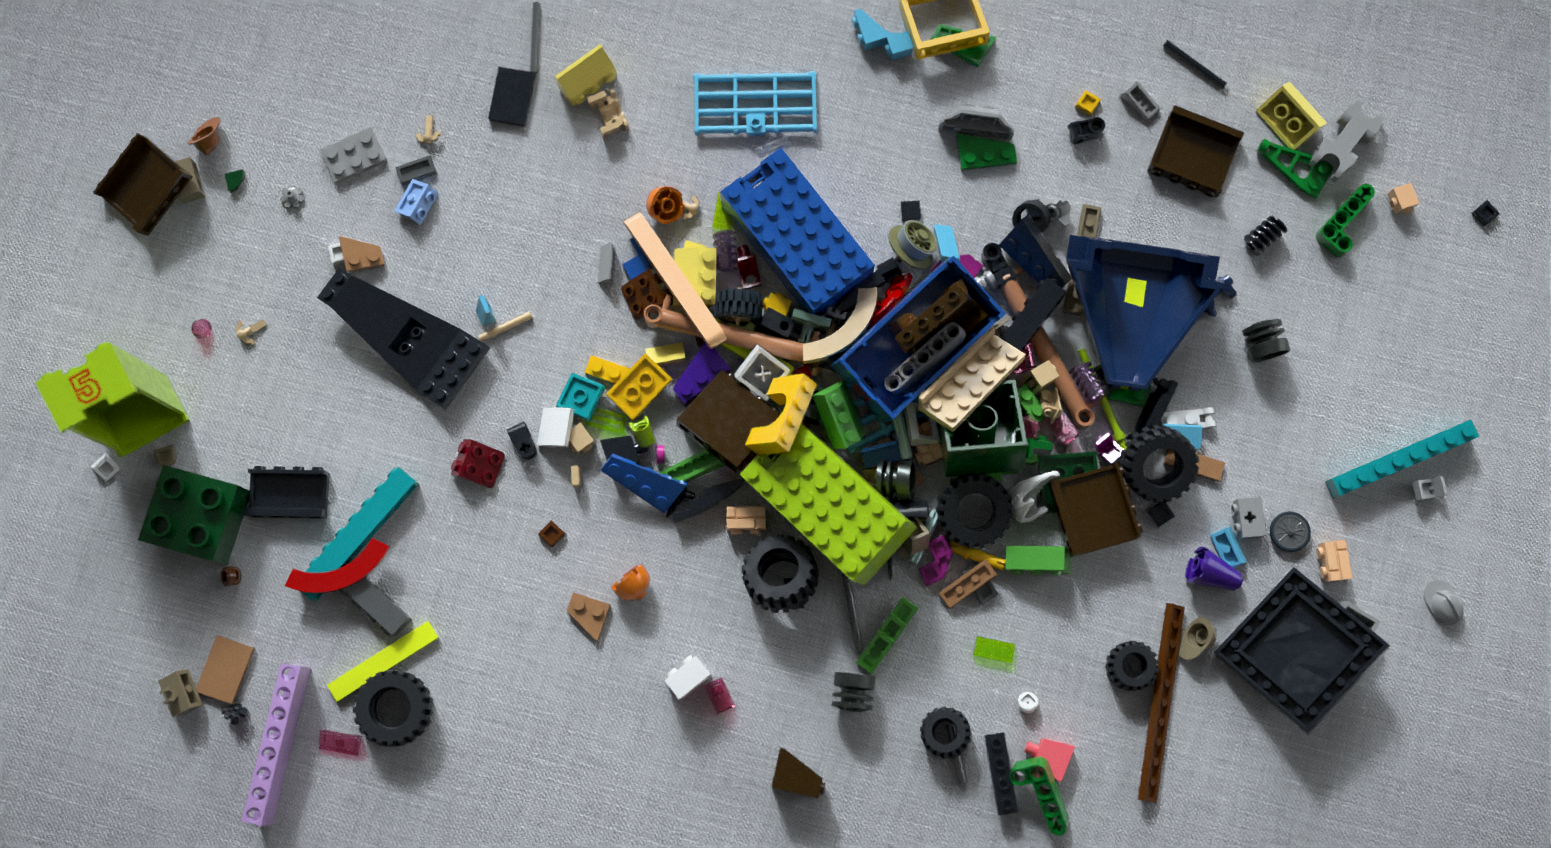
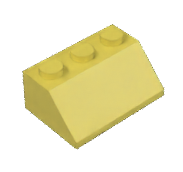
[555,44,617,107]
[1256,82,1327,150]
[673,247,716,308]

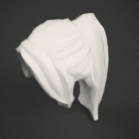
[1009,471,1060,523]

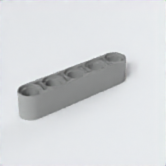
[884,322,966,396]

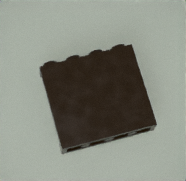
[1147,105,1244,198]
[93,133,193,236]
[895,284,990,362]
[676,370,780,473]
[1048,462,1143,558]

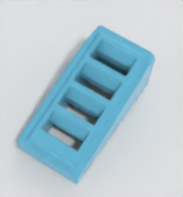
[476,295,496,326]

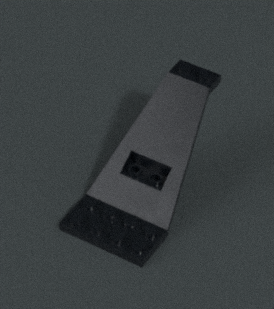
[317,267,490,410]

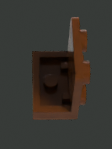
[621,269,673,319]

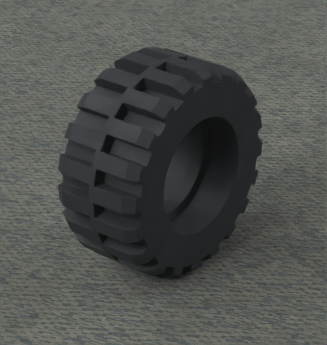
[1120,425,1199,503]
[741,534,819,613]
[353,670,433,747]

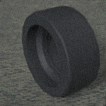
[1012,200,1050,233]

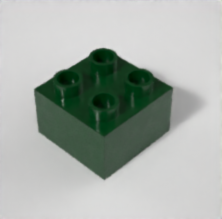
[937,380,1028,477]
[138,465,249,566]

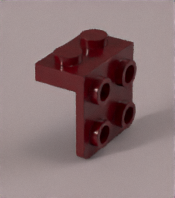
[451,439,505,488]

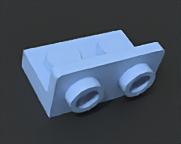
[395,179,438,225]

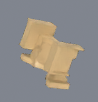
[587,89,630,141]

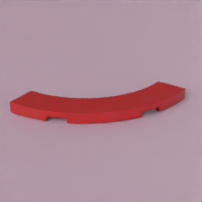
[834,272,913,333]
[284,538,391,593]

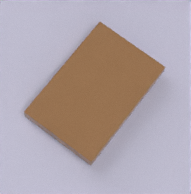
[196,635,255,704]

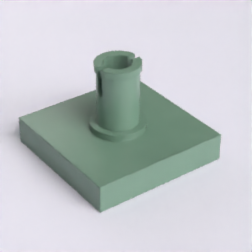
[791,309,831,343]

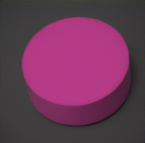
[656,445,664,464]

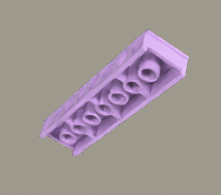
[241,663,311,827]

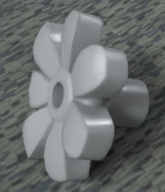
[280,185,305,209]

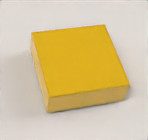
[1075,90,1101,116]

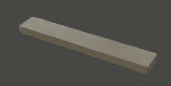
[1063,204,1102,316]

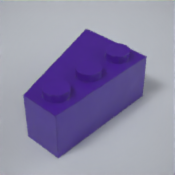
[673,342,731,407]

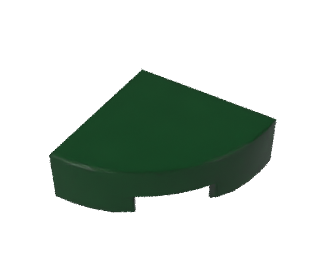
[225,169,245,193]

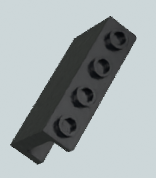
[244,466,330,519]

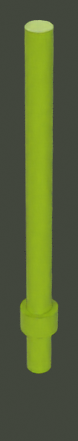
[1078,348,1127,450]

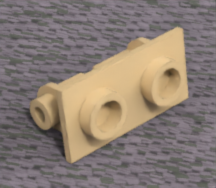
[1039,388,1062,424]

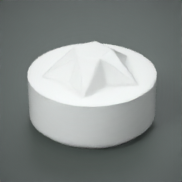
[1018,692,1038,713]

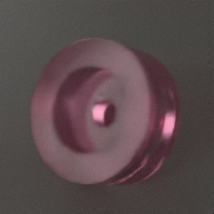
[191,319,212,339]

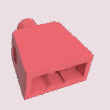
[1024,738,1075,782]

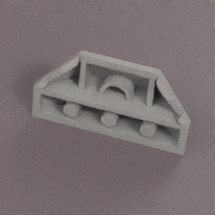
[938,104,1014,140]

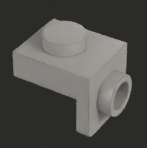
[1412,476,1447,501]

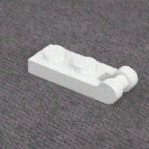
[1160,407,1216,429]

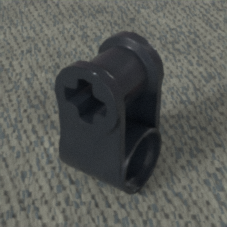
[1067,117,1105,144]
[506,421,537,460]

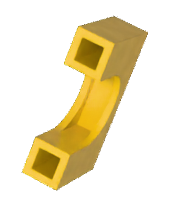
[745,374,817,455]

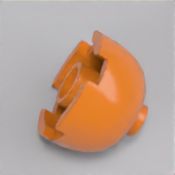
[646,186,685,224]
[611,563,650,601]

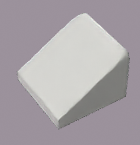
[91,453,121,482]

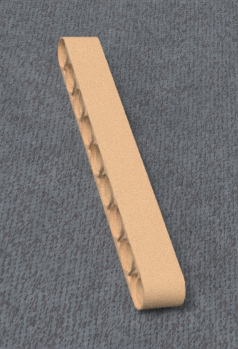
[624,212,727,349]

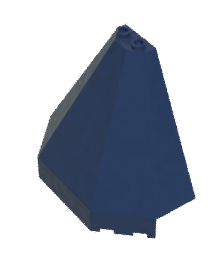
[1065,235,1225,392]

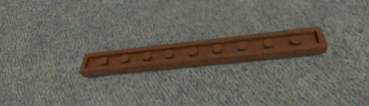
[1138,603,1185,803]

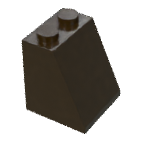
[771,747,826,799]

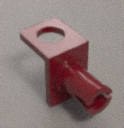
[737,245,762,289]

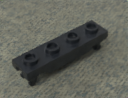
[1125,377,1178,441]
[984,732,1018,816]

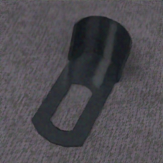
[888,501,929,580]

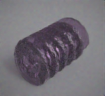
[713,230,738,272]
[1069,362,1107,405]

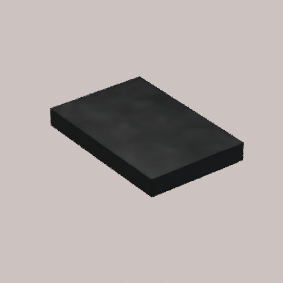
[488,67,536,126]

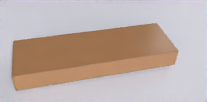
[1163,448,1225,482]
[938,559,997,609]

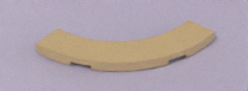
[803,287,878,364]

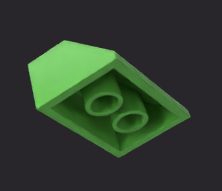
[812,380,865,449]

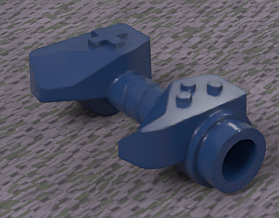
[1204,275,1237,317]

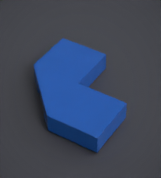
[622,238,650,280]

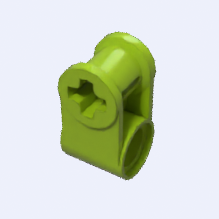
[629,416,656,447]

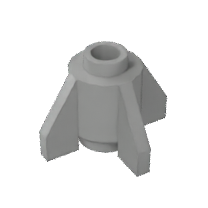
[1038,197,1071,228]

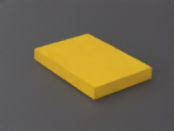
[605,353,673,421]

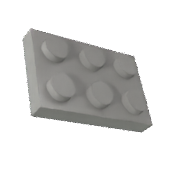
[320,127,387,184]

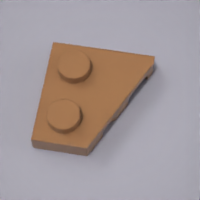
[339,236,384,273]
[567,592,610,640]

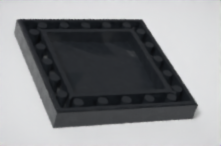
[1214,567,1390,735]

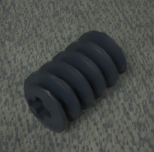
[1244,216,1287,256]

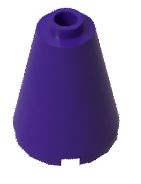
[1185,546,1243,591]

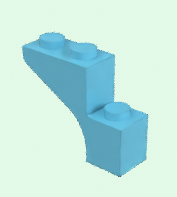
[851,9,914,61]

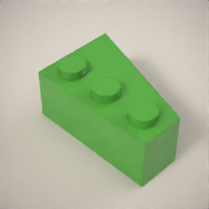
[1006,546,1071,576]

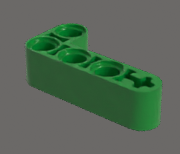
[1316,184,1375,257]
[1010,757,1069,836]

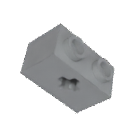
[1231,497,1266,540]

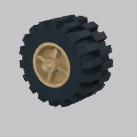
[714,288,763,326]

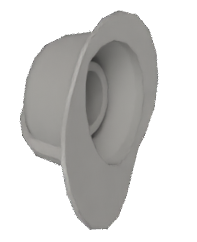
[1424,580,1464,625]

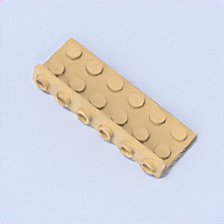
[918,327,1025,432]

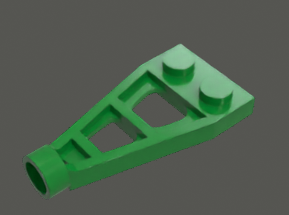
[1256,138,1333,199]

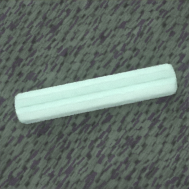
[893,411,912,461]
[908,510,938,564]

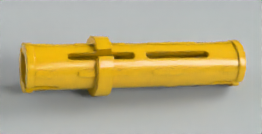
[950,540,1006,572]

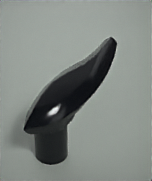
[666,486,695,518]

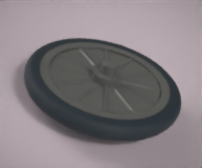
[1270,511,1311,552]

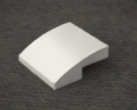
[537,408,574,448]

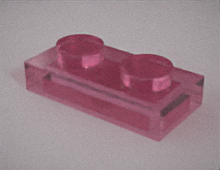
[1044,409,1079,445]

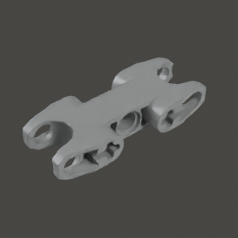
[1309,97,1385,182]

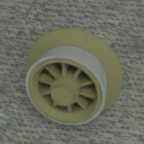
[888,220,938,269]

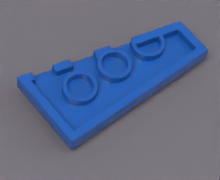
[601,453,687,513]

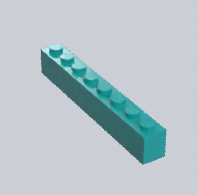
[1325,419,1480,499]
[300,467,419,602]

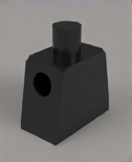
[755,307,801,342]
[600,435,648,465]

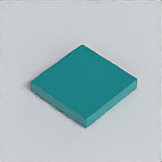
[556,372,606,421]

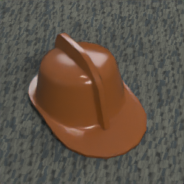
[187,117,221,155]

